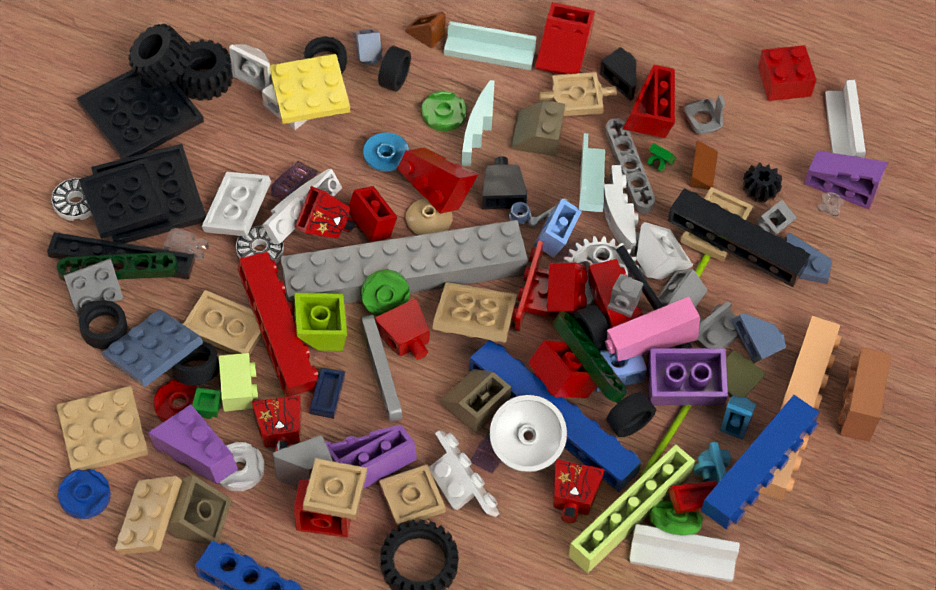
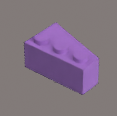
[804,151,888,209]

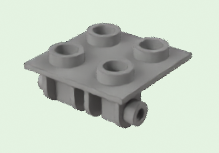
[64,259,123,316]

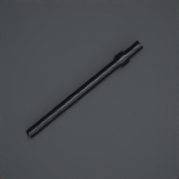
[616,245,692,348]

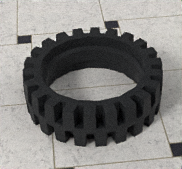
[380,519,459,590]

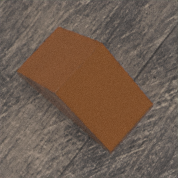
[405,12,446,49]

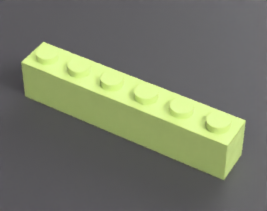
[568,445,695,574]

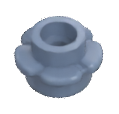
[508,202,532,224]

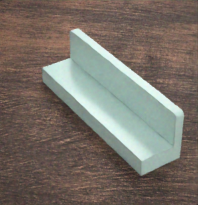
[444,21,536,71]
[579,133,605,212]

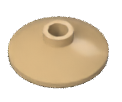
[406,198,453,235]

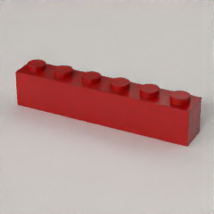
[237,251,318,397]

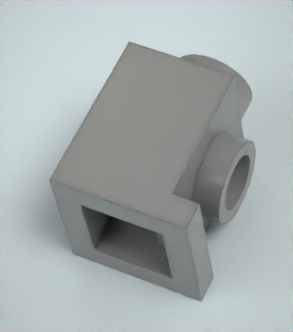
[756,200,797,235]
[608,274,643,318]

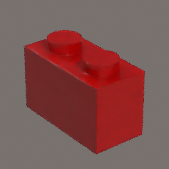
[349,186,397,242]
[547,262,588,315]

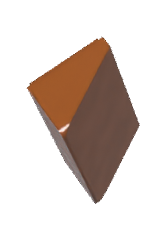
[689,141,718,190]

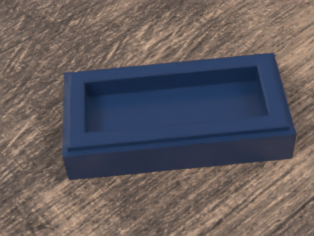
[309,367,345,419]

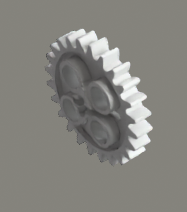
[563,236,639,308]

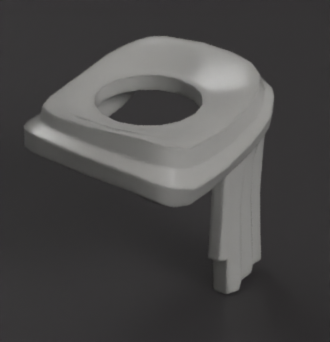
[684,95,725,135]

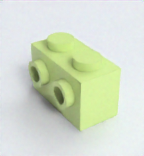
[219,353,258,412]

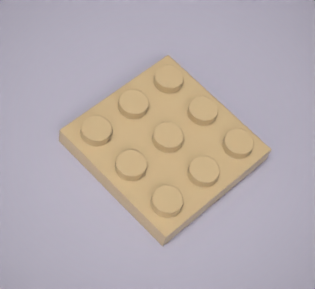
[433,282,517,343]
[57,386,149,472]

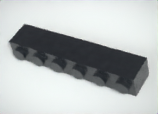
[668,188,811,287]

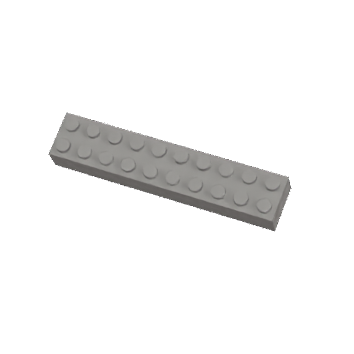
[281,220,528,312]

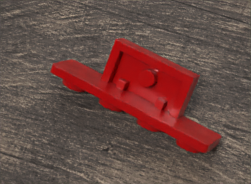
[512,240,550,331]

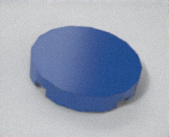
[58,469,111,519]

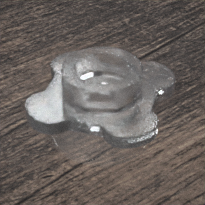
[817,192,844,216]

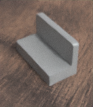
[657,269,707,308]

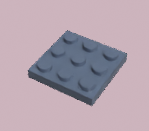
[102,309,203,388]

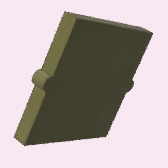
[726,350,766,397]

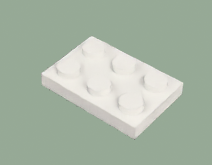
[202,172,271,237]

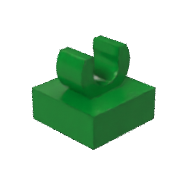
[647,143,677,172]
[192,388,222,419]

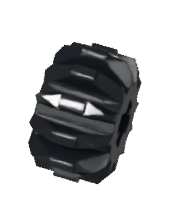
[742,162,782,203]

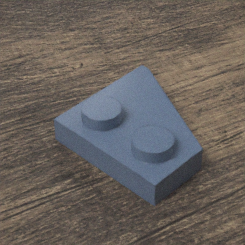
[786,233,832,284]

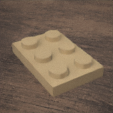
[680,187,753,262]
[183,290,262,356]
[114,476,182,555]

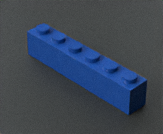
[701,395,819,530]

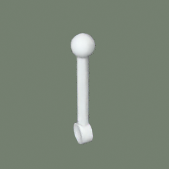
[528,198,570,227]

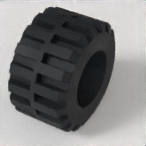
[128,24,191,87]
[176,39,233,101]

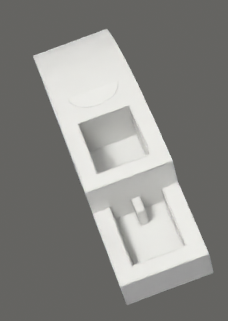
[603,165,640,256]
[263,169,342,244]

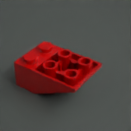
[535,2,595,75]

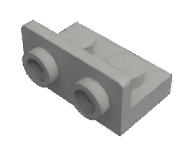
[693,301,740,349]

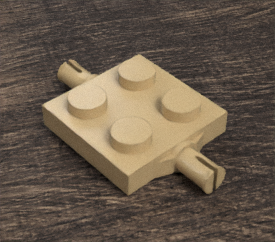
[539,72,616,116]

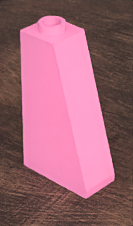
[605,297,700,361]

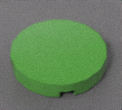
[421,91,467,132]
[361,269,410,316]
[650,501,703,535]

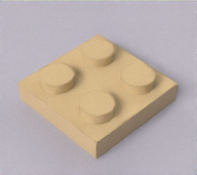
[303,458,367,520]
[379,465,446,529]

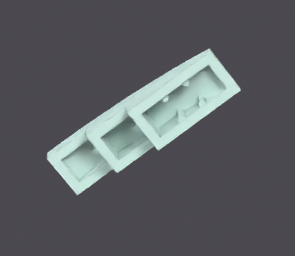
[462,80,494,166]

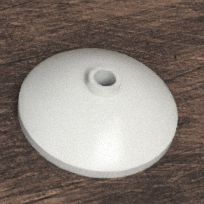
[490,395,567,472]

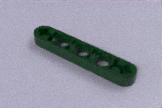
[56,252,178,281]
[553,312,628,403]

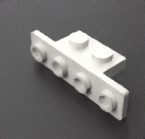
[429,430,500,517]

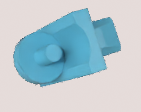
[693,442,731,484]

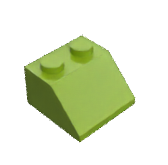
[294,293,347,351]

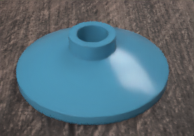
[363,132,409,171]

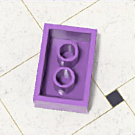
[648,348,728,405]

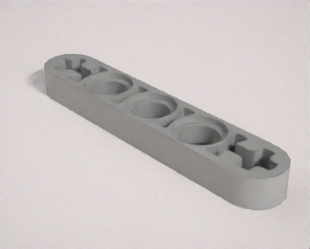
[605,118,655,214]
[361,315,402,422]

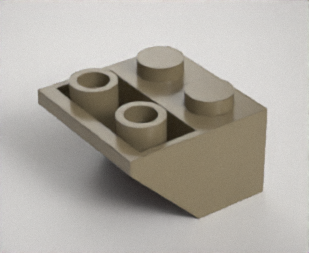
[440,369,512,433]

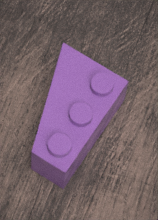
[148,405,238,484]
[325,425,417,489]

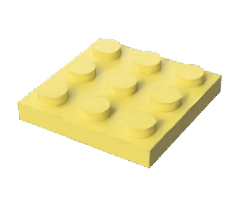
[270,54,350,124]

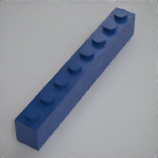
[469,340,641,492]

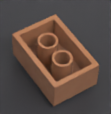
[837,347,892,442]

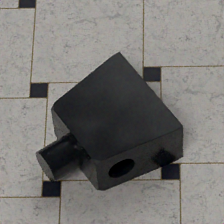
[482,156,527,209]

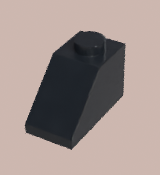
[600,47,636,101]

